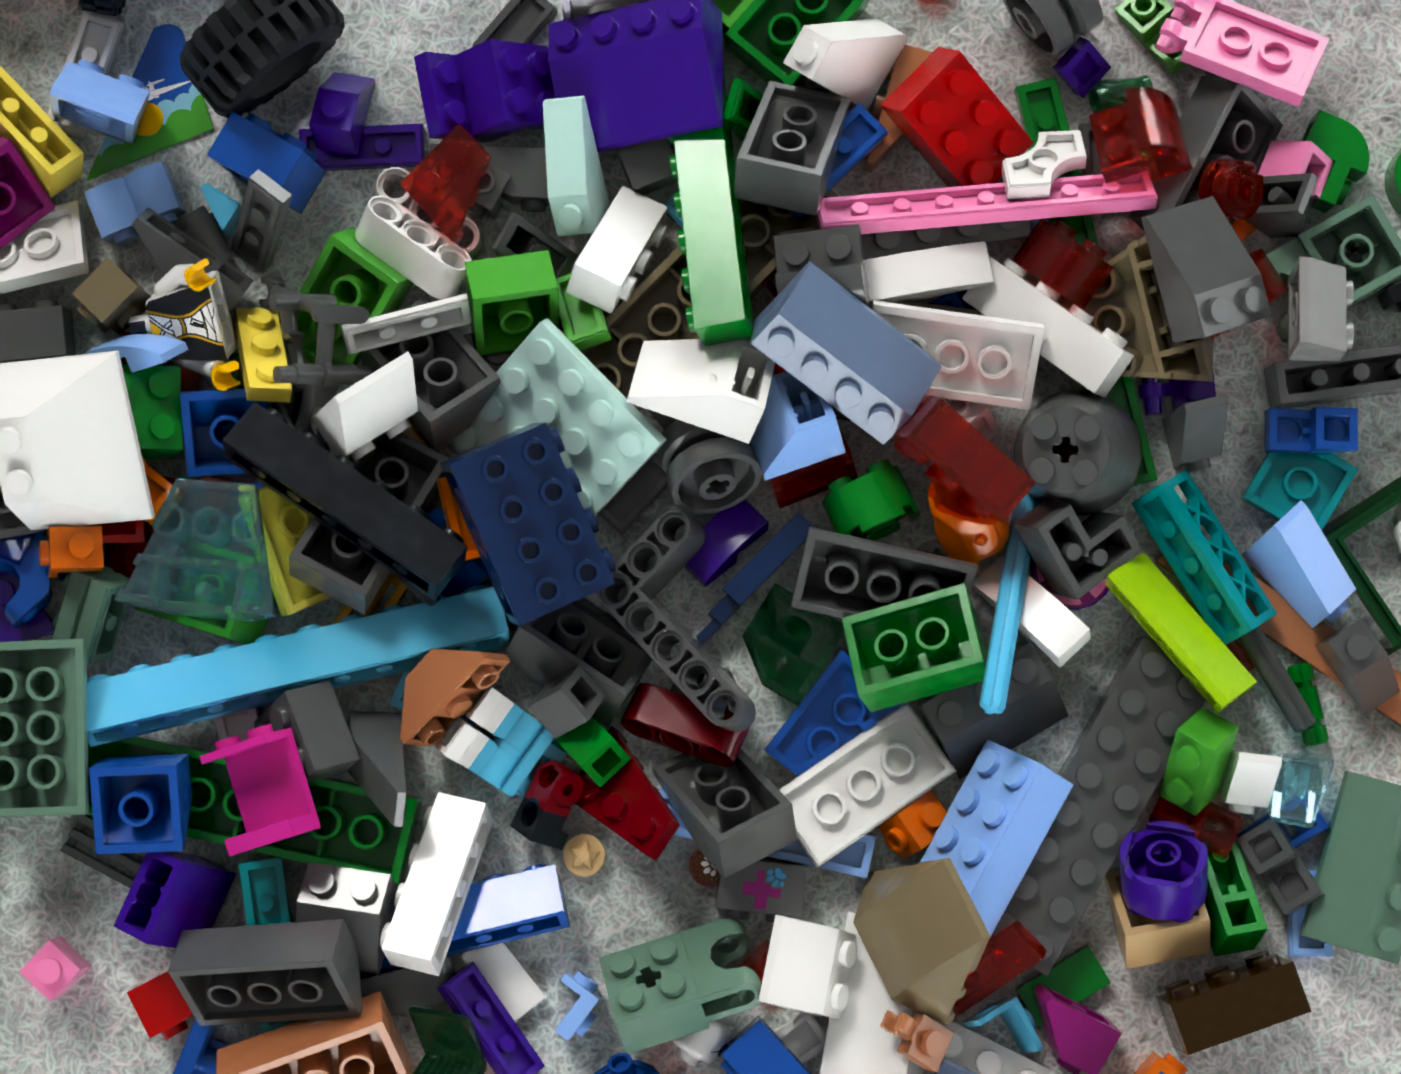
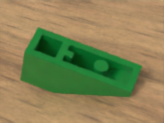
[1186,813,1268,956]

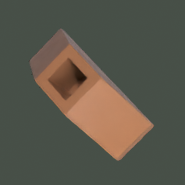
[400,649,510,747]

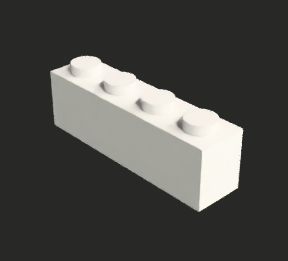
[962,257,1134,397]
[380,792,493,976]

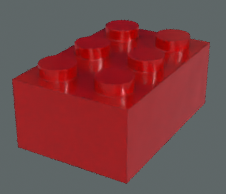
[880,46,1034,187]

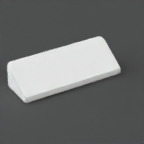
[341,293,472,355]

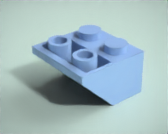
[751,371,846,481]

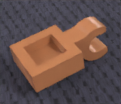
[880,1010,954,1072]

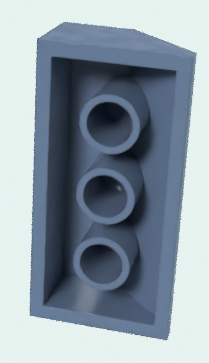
[751,261,941,445]

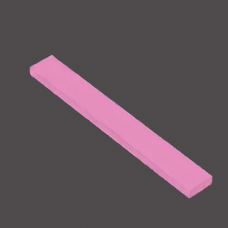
[816,170,1158,234]

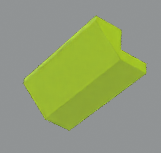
[1105,552,1257,714]

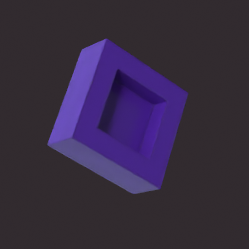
[1052,37,1111,98]

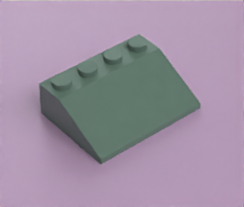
[0,638,89,817]

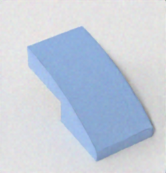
[87,334,189,373]

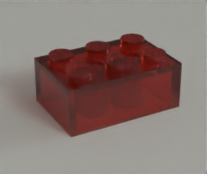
[892,395,1036,522]

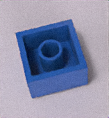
[207,111,326,214]

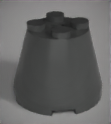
[1014,389,1143,516]

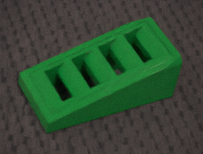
[723,78,763,141]

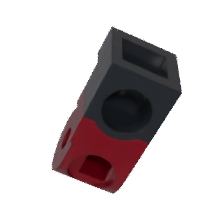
[510,760,584,850]

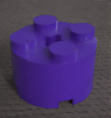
[1120,821,1208,922]

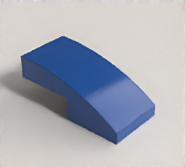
[1264,407,1358,453]

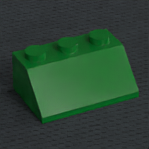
[842,583,988,712]

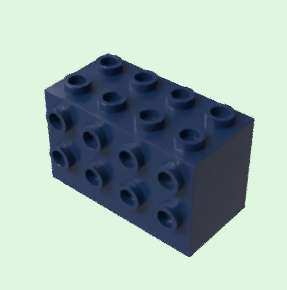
[440,422,616,626]

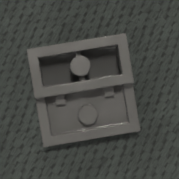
[773,225,871,309]

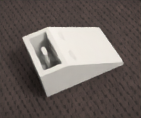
[626,339,775,444]

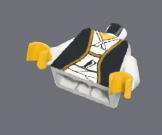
[129,258,241,391]

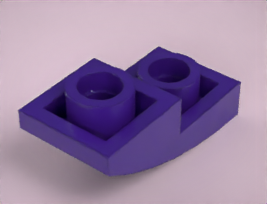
[684,500,769,587]

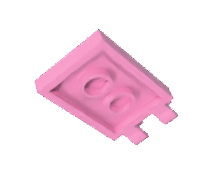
[1155,0,1330,107]

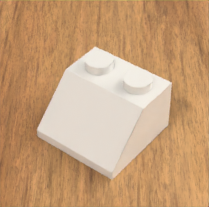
[758,915,857,1020]

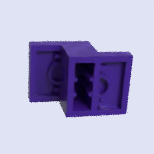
[414,39,555,143]

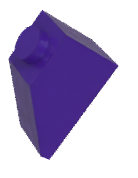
[309,72,376,155]

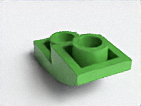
[1115,0,1187,76]

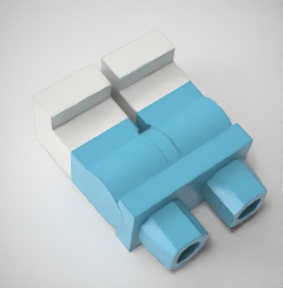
[434,686,567,798]

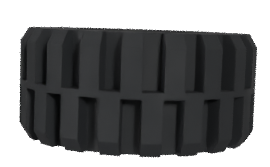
[180,0,345,118]

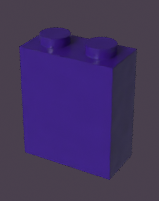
[114,851,237,948]

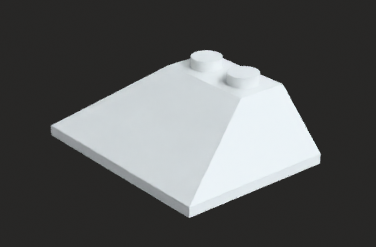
[0,351,155,531]

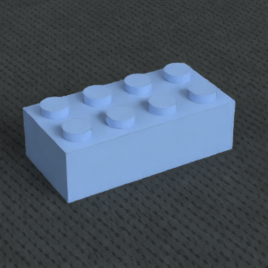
[920,739,1074,936]

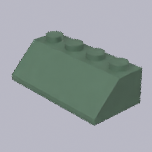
[1299,771,1401,965]

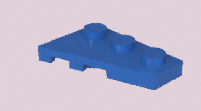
[764,650,907,776]

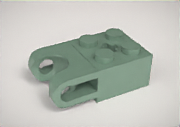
[1254,194,1401,342]
[599,918,762,1054]

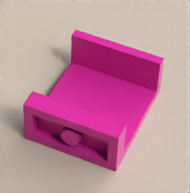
[199,724,321,857]

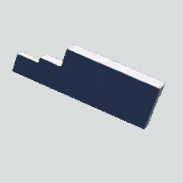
[696,512,815,645]

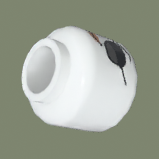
[672,1016,734,1067]

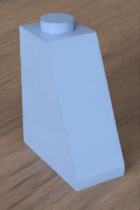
[1242,500,1356,628]

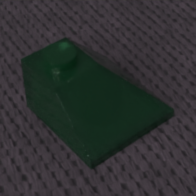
[742,583,844,707]

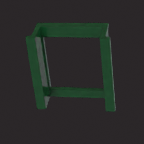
[1322,476,1401,656]

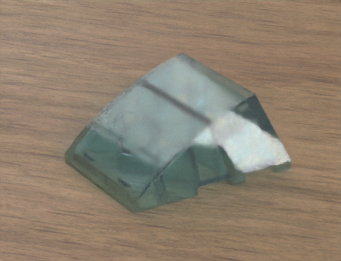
[114,478,275,622]

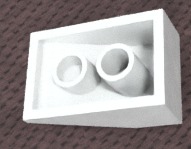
[311,351,418,462]

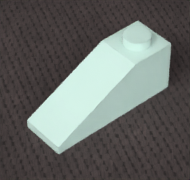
[543,96,610,236]

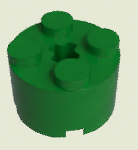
[822,459,920,541]

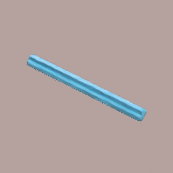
[979,494,1038,715]

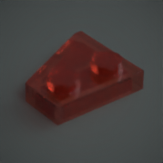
[400,124,491,243]

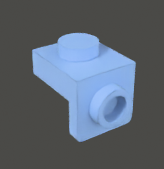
[555,970,601,1041]

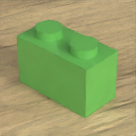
[1159,707,1239,816]

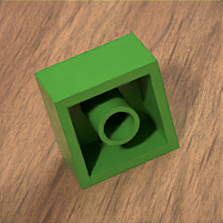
[465,250,559,355]

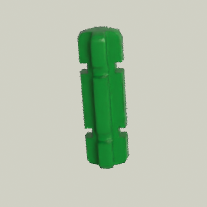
[1287,663,1329,746]

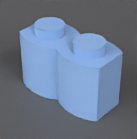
[84,161,186,246]

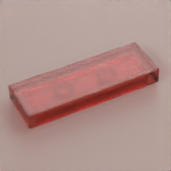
[952,920,1047,1019]

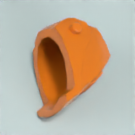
[928,472,1010,563]

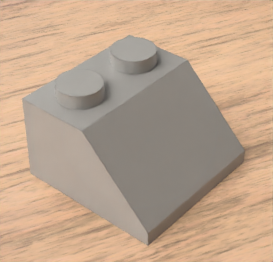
[1288,256,1354,361]

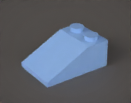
[49,59,150,144]

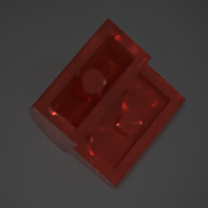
[1089,87,1192,183]

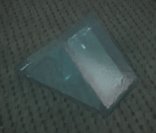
[1269,752,1334,828]

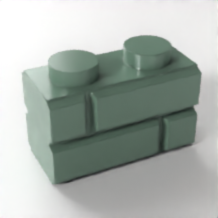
[52,564,134,664]

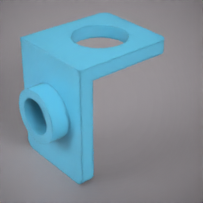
[962,996,1043,1053]

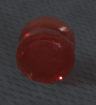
[1198,159,1264,220]

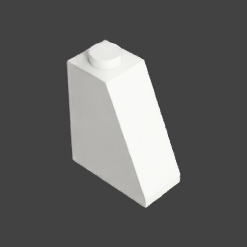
[783,18,909,110]

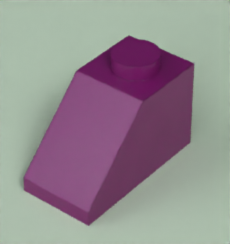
[1034,982,1122,1074]

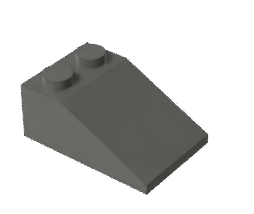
[734,81,851,216]
[1141,196,1272,343]
[653,749,797,879]

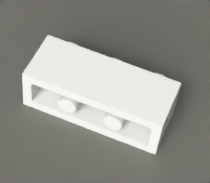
[566,186,668,314]

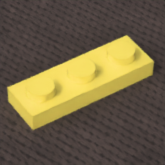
[233,307,292,403]

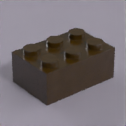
[1156,951,1312,1055]

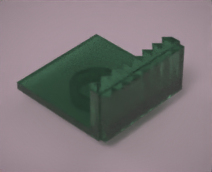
[408,1006,487,1074]

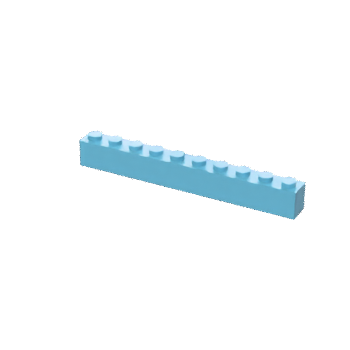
[87,585,510,747]

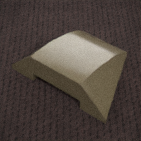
[1060,235,1214,382]
[853,858,991,1025]

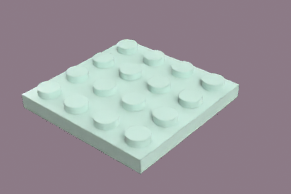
[448,318,667,517]

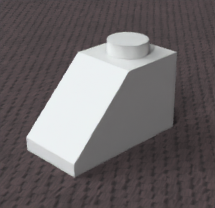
[1217,752,1282,815]

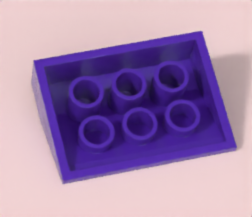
[548,0,723,152]

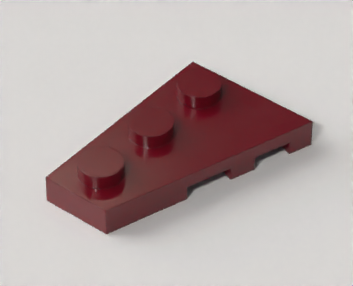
[575,726,680,861]

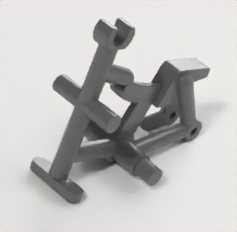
[259,276,372,453]

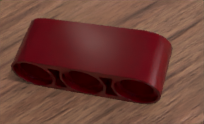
[621,683,750,767]

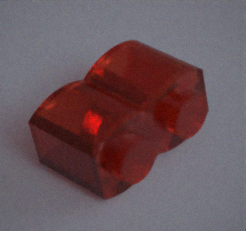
[1012,218,1113,310]

